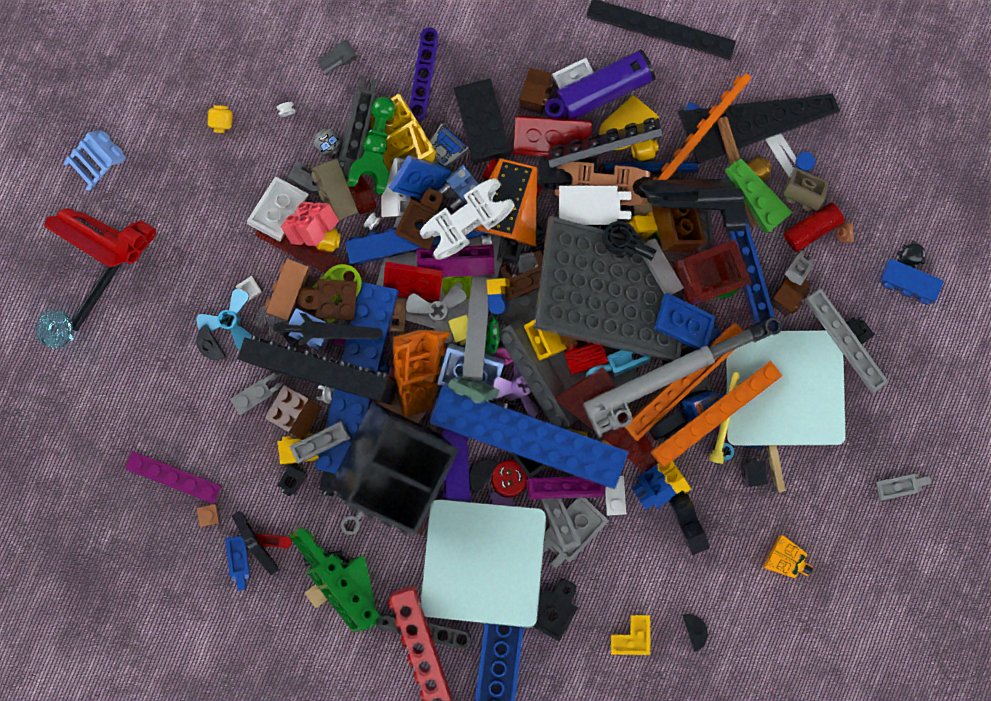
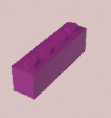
[417,245,495,277]

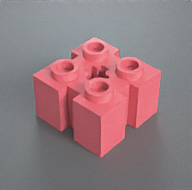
[280,202,339,246]

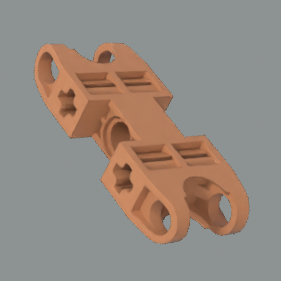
[554,161,651,206]

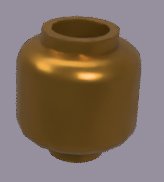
[746,156,772,181]

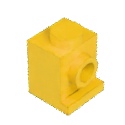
[626,212,658,238]

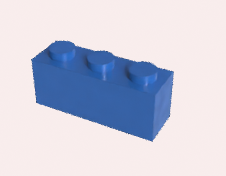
[878,259,944,305]

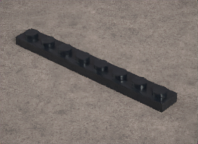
[586,0,736,60]

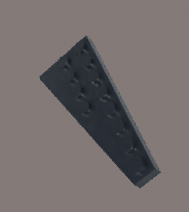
[678,94,840,164]

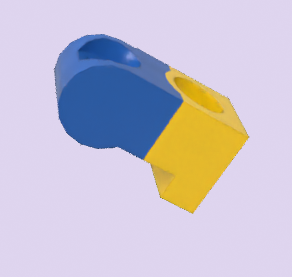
[486,278,510,315]

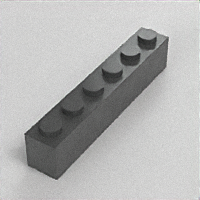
[499,318,581,429]

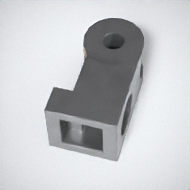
[288,161,320,194]

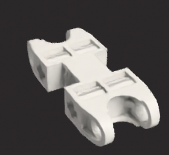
[420,179,514,260]

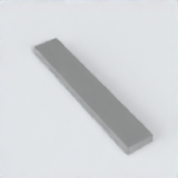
[463,276,491,380]
[804,288,889,394]

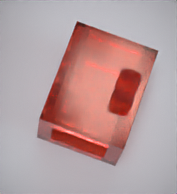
[673,240,752,305]

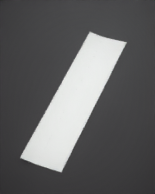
[766,134,796,177]

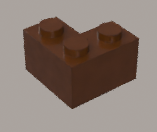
[519,68,553,114]
[770,276,811,316]

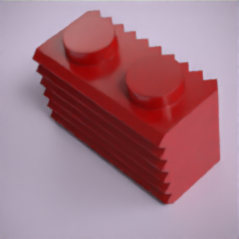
[564,341,608,375]

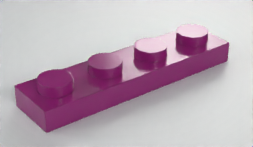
[526,477,605,499]

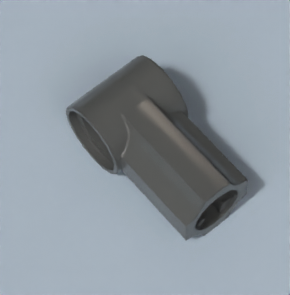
[317,40,357,75]

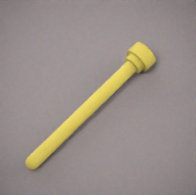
[708,372,740,464]

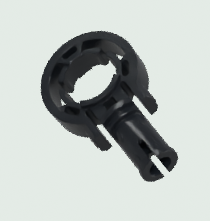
[602,221,657,261]

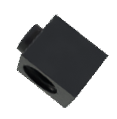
[277,465,307,496]

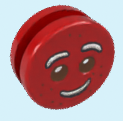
[491,460,528,498]

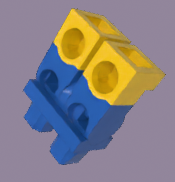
[632,461,691,510]

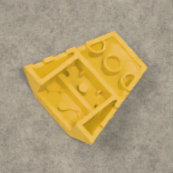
[370,94,436,173]

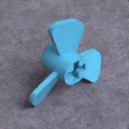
[197,289,253,349]

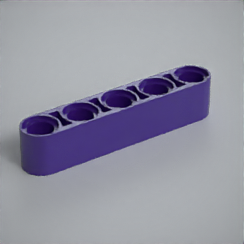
[409,27,438,122]

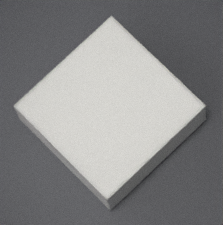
[236,276,263,303]

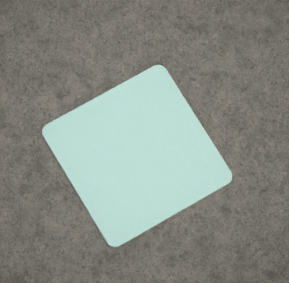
[726,330,845,446]
[421,500,546,627]

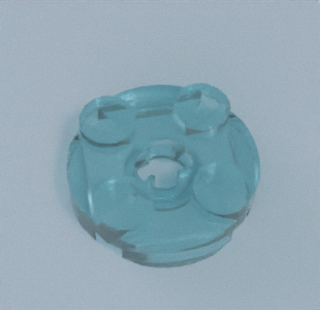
[36,310,74,349]

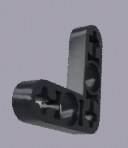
[232,510,279,575]

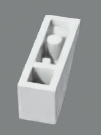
[381,158,411,218]

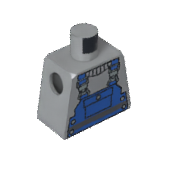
[430,124,469,168]

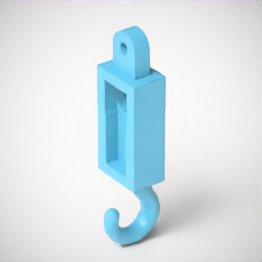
[586,350,650,380]

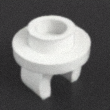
[316,386,334,404]

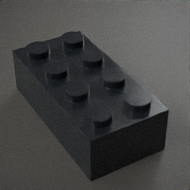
[454,78,510,165]

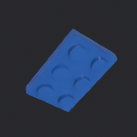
[389,155,452,202]
[654,293,716,350]

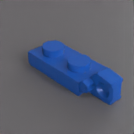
[225,536,250,591]

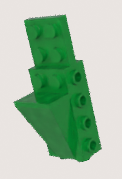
[288,527,380,633]

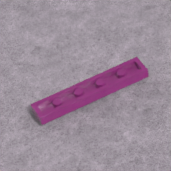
[125,451,222,504]

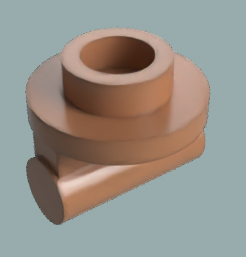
[836,223,854,243]

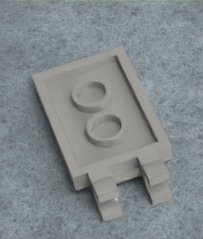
[543,498,609,569]

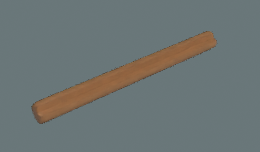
[717,117,759,227]

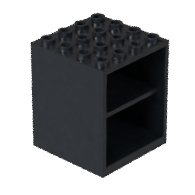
[330,401,459,535]

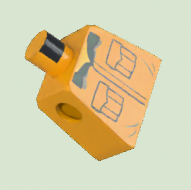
[763,535,813,578]

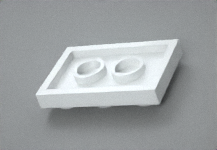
[247,176,309,242]

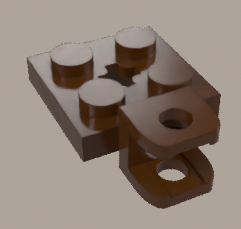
[394,188,443,251]
[298,279,357,320]

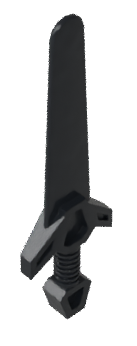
[273,313,383,345]

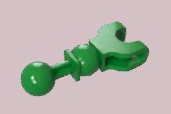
[347,97,396,195]

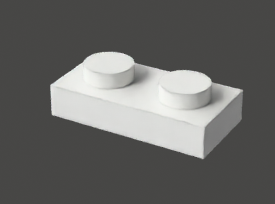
[552,58,593,89]
[605,476,626,516]

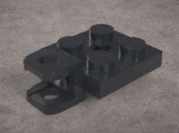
[532,579,578,642]

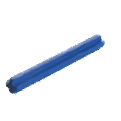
[604,162,698,173]

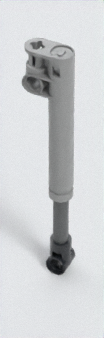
[583,316,782,438]

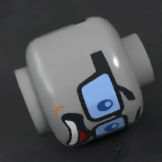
[313,128,341,156]

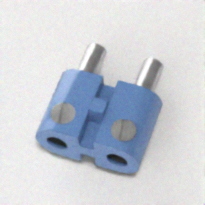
[438,165,479,210]

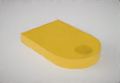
[599,95,660,150]

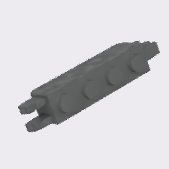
[338,75,377,179]

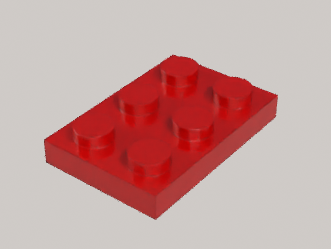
[383,261,443,303]

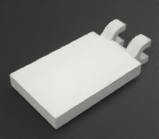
[559,186,631,225]

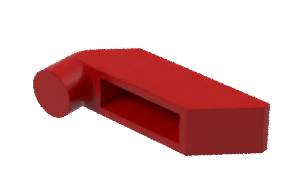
[254,533,292,549]

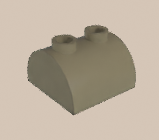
[782,167,829,211]

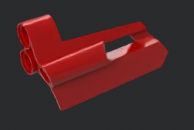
[44,208,157,268]

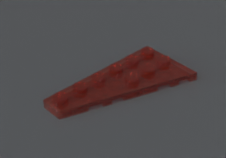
[554,367,658,472]

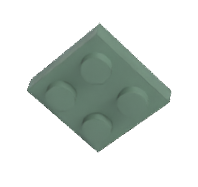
[448,376,499,403]

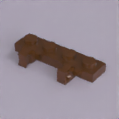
[499,250,544,302]

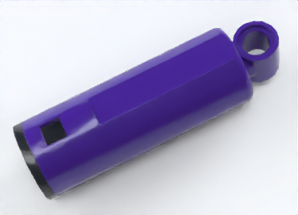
[545,49,656,119]

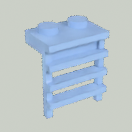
[63,130,126,191]

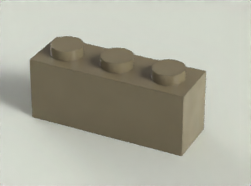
[311,159,358,220]

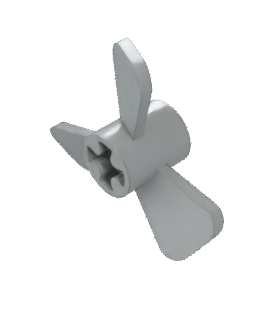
[406,286,466,344]

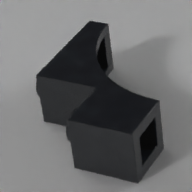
[668,490,710,556]

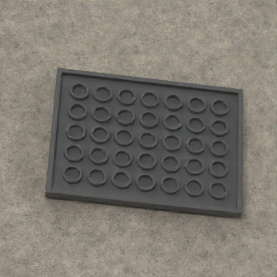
[534,216,691,362]

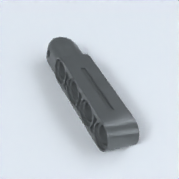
[376,615,470,649]

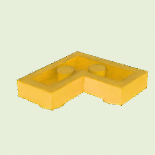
[611,615,650,655]

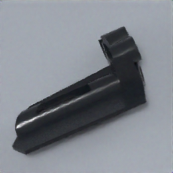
[639,179,746,231]

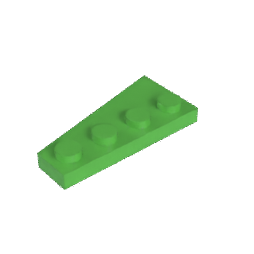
[725,158,793,234]

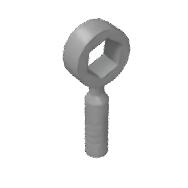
[341,510,364,535]

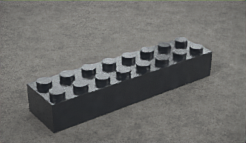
[238,336,397,405]

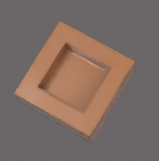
[196,504,220,527]

